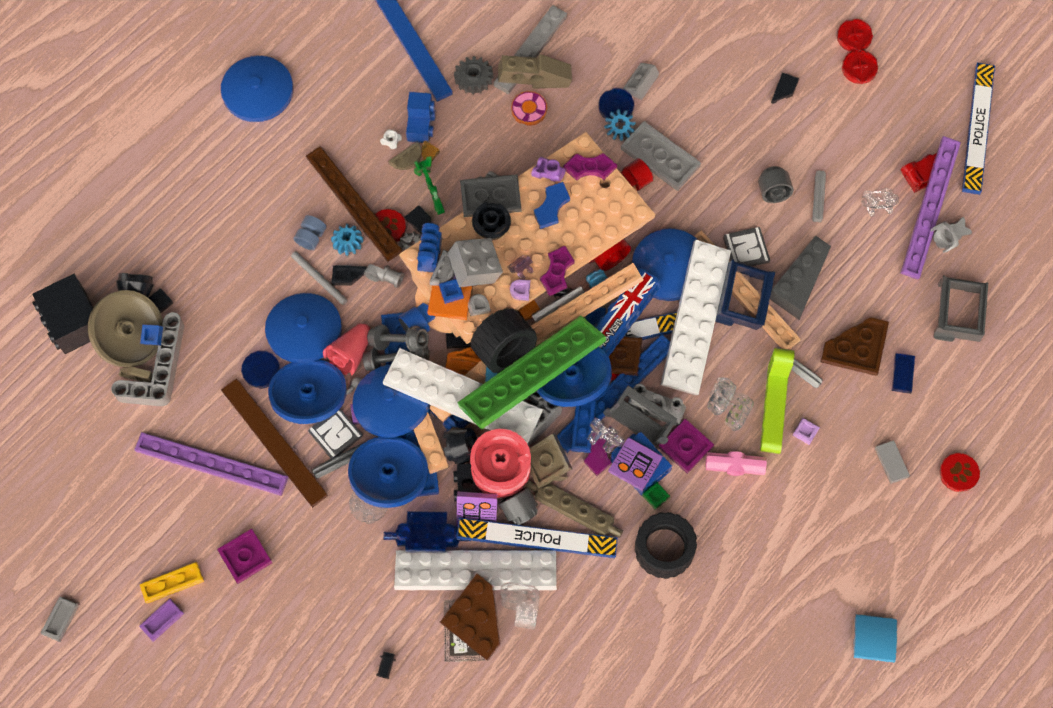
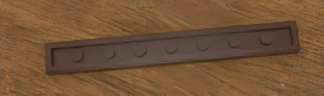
[306,146,403,262]
[221,378,328,508]

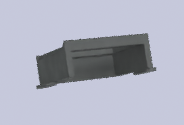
[934,275,988,342]
[603,386,677,446]

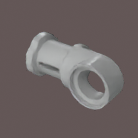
[364,264,405,288]

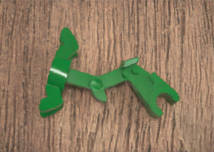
[414,156,445,215]

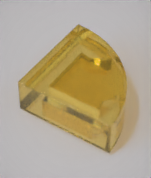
[421,140,440,161]

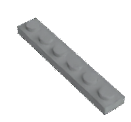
[494,5,567,95]

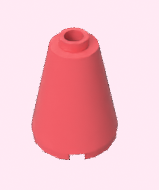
[323,323,371,376]

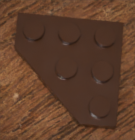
[820,317,889,376]
[440,574,501,661]

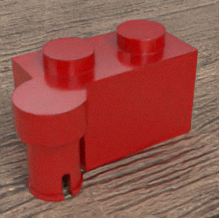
[900,153,937,193]

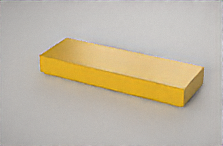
[139,562,204,604]

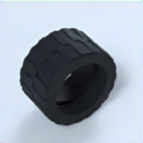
[471,308,537,374]
[635,512,697,579]

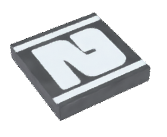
[723,227,770,267]
[308,409,363,459]

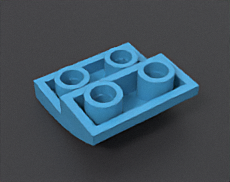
[853,614,897,663]

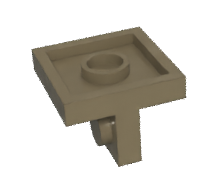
[529,434,573,488]

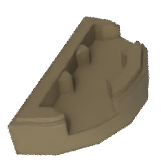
[389,141,422,170]

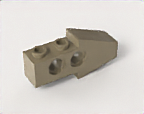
[498,54,572,89]

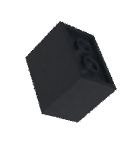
[32,273,94,354]

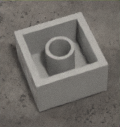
[448,238,503,287]

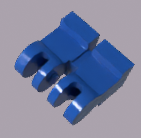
[417,223,443,273]

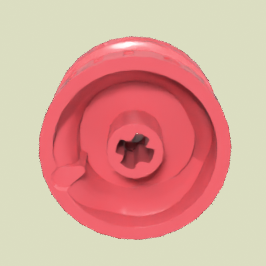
[470,429,531,498]

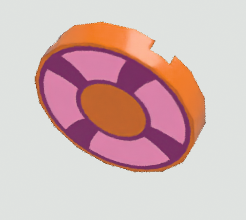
[511,91,547,126]

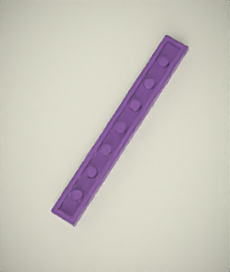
[900,136,961,280]
[134,432,288,496]

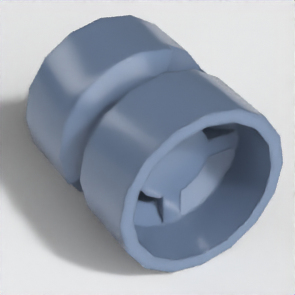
[293,215,327,250]

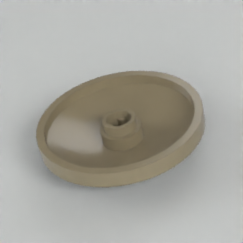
[88,290,163,368]

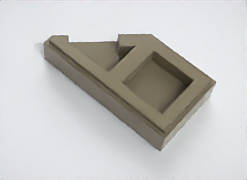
[118,367,153,383]

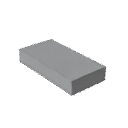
[875,440,910,484]
[41,596,79,642]

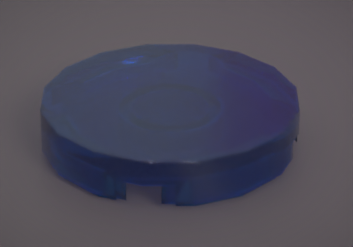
[598,88,635,122]
[241,351,280,389]

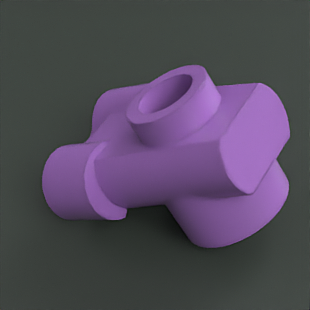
[531,157,566,182]

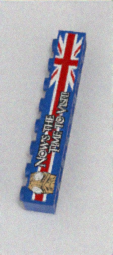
[596,268,661,357]

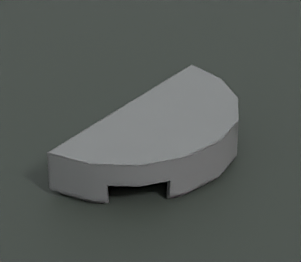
[430,250,455,286]

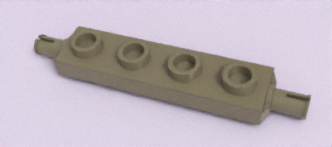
[526,480,623,538]

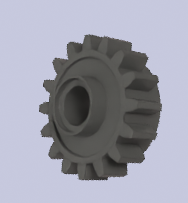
[454,56,493,95]

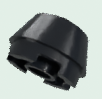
[472,202,511,240]
[116,273,154,297]
[443,426,477,464]

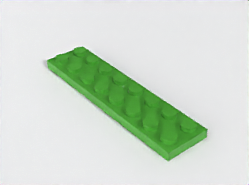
[457,316,606,429]

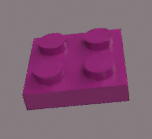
[658,419,714,474]
[217,529,272,584]

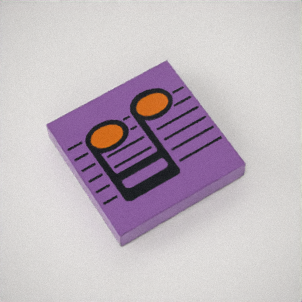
[608,437,663,491]
[457,492,498,526]

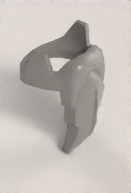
[931,217,972,253]

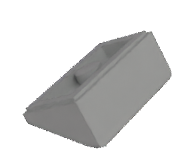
[623,63,659,100]

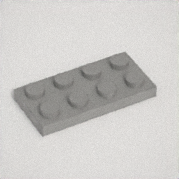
[621,121,701,191]

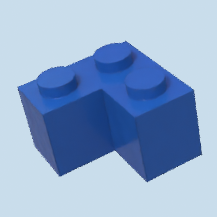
[406,92,436,143]

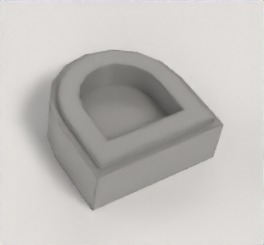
[468,294,491,316]

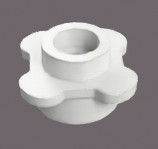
[380,130,402,149]

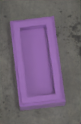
[139,598,184,642]

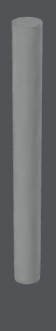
[291,251,348,305]

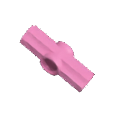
[705,452,767,476]

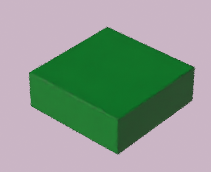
[642,482,670,510]

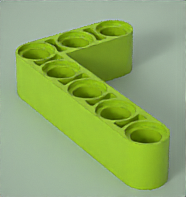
[760,348,795,454]

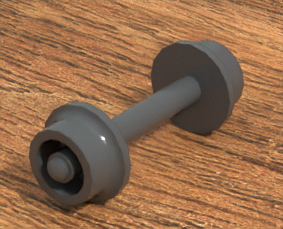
[367,325,429,352]
[363,346,430,371]

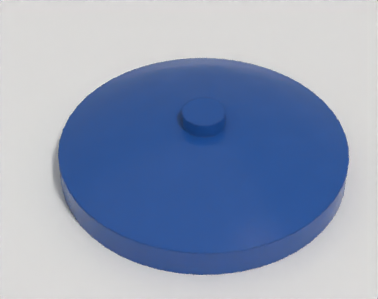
[221,56,294,122]
[632,229,697,301]
[265,293,342,363]
[537,347,612,407]
[268,360,347,424]
[353,365,430,438]
[348,437,428,508]

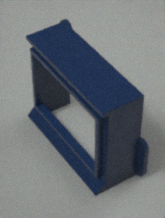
[715,260,775,330]

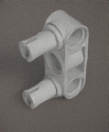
[628,384,686,426]

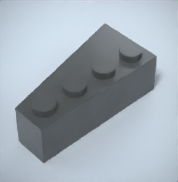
[770,236,831,320]

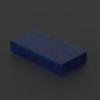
[891,353,915,394]

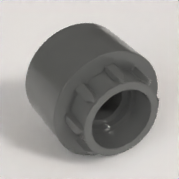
[758,166,794,203]
[498,487,538,525]

